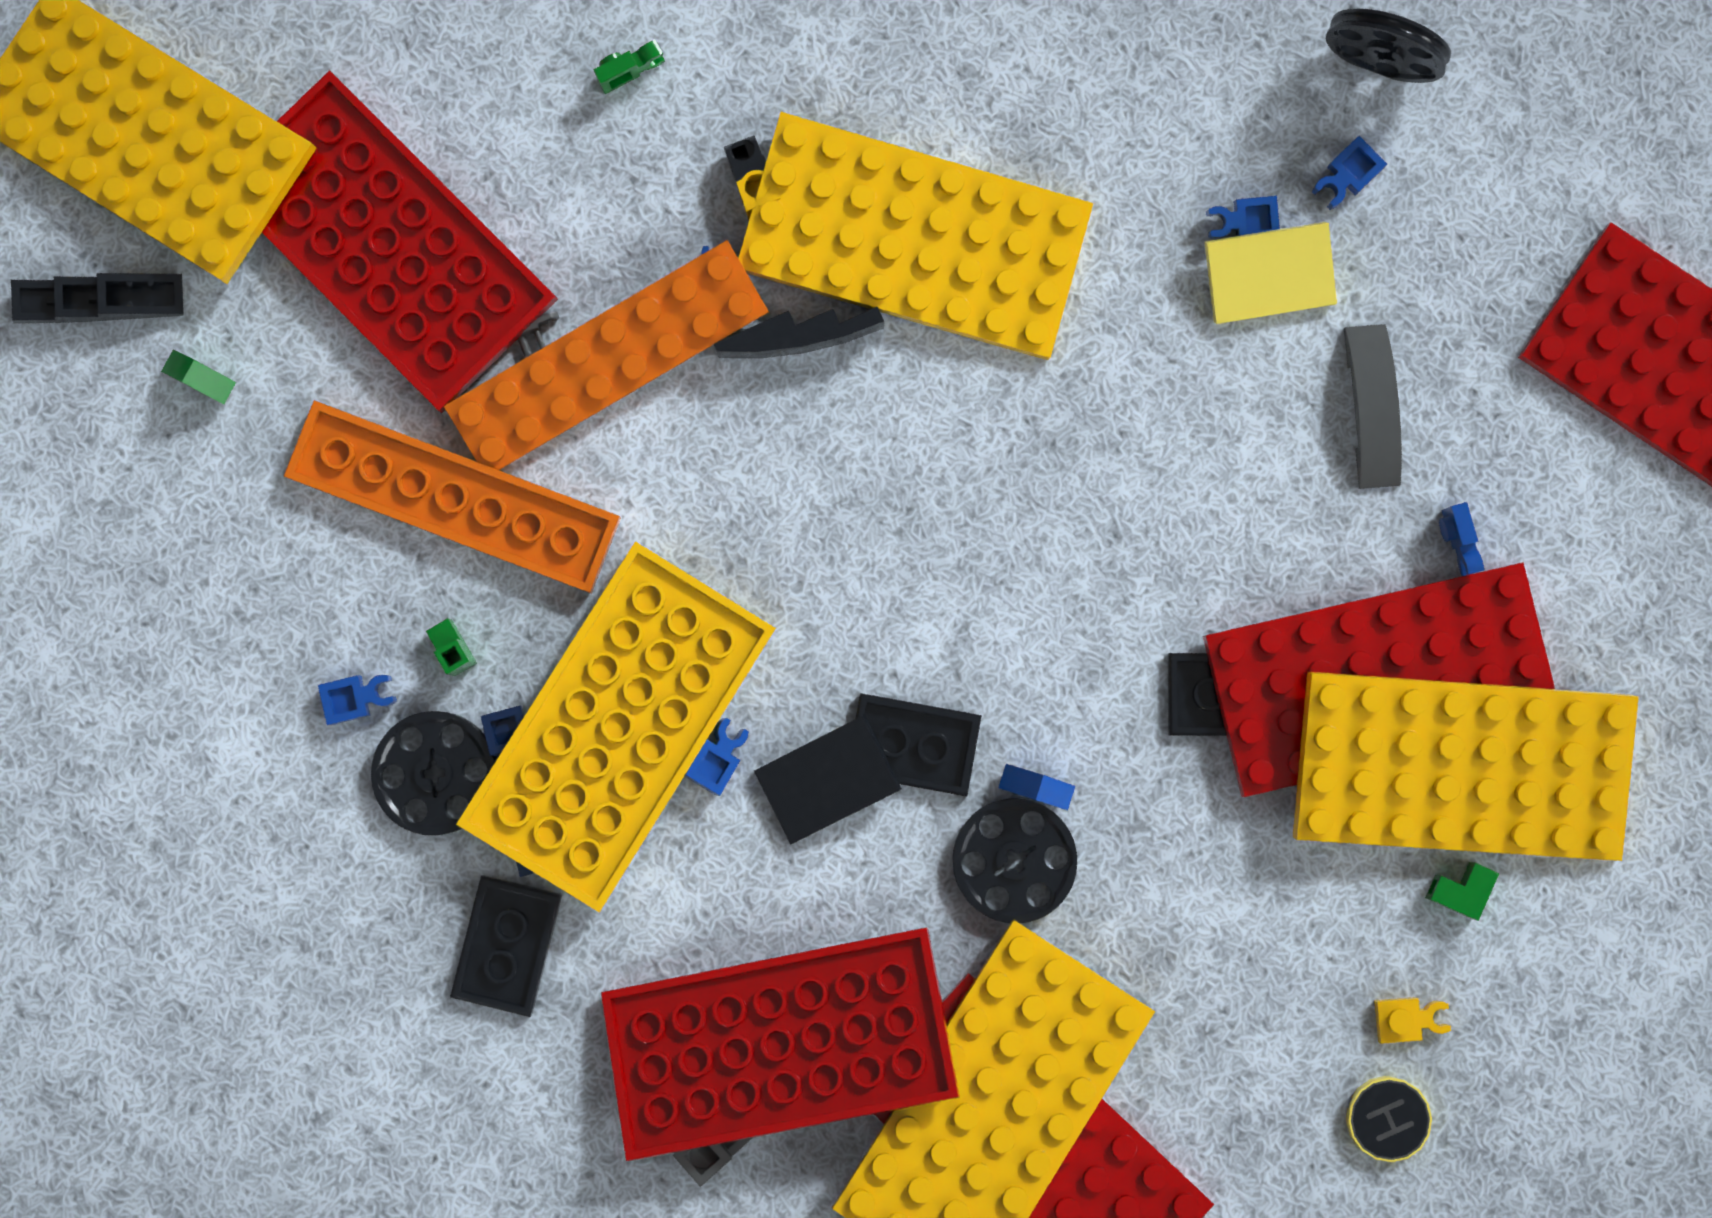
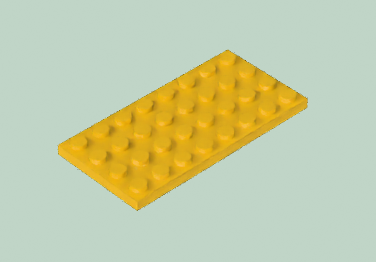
[0,0,317,284]
[738,112,1093,360]
[456,541,776,913]
[1292,672,1639,861]
[832,920,1156,1218]

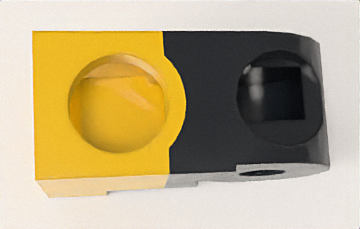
[724,135,781,221]

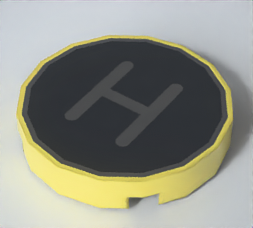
[1346,1076,1432,1162]

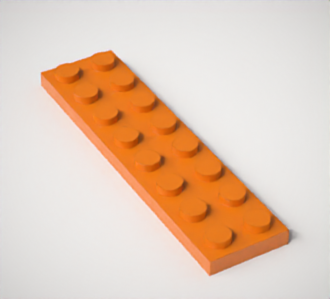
[444,240,769,476]
[284,400,621,594]

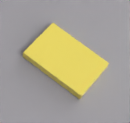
[1204,222,1337,324]

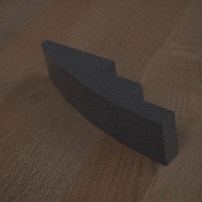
[11,273,184,323]
[714,307,884,358]

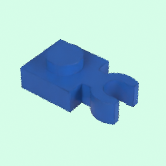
[1312,136,1387,210]
[1206,196,1280,239]
[1439,502,1485,576]
[318,675,397,725]
[684,718,749,796]

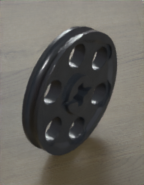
[1325,8,1451,83]
[371,711,495,835]
[953,799,1077,923]

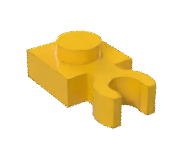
[1374,997,1451,1044]

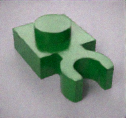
[593,40,665,94]

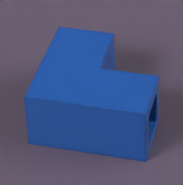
[998,764,1075,810]

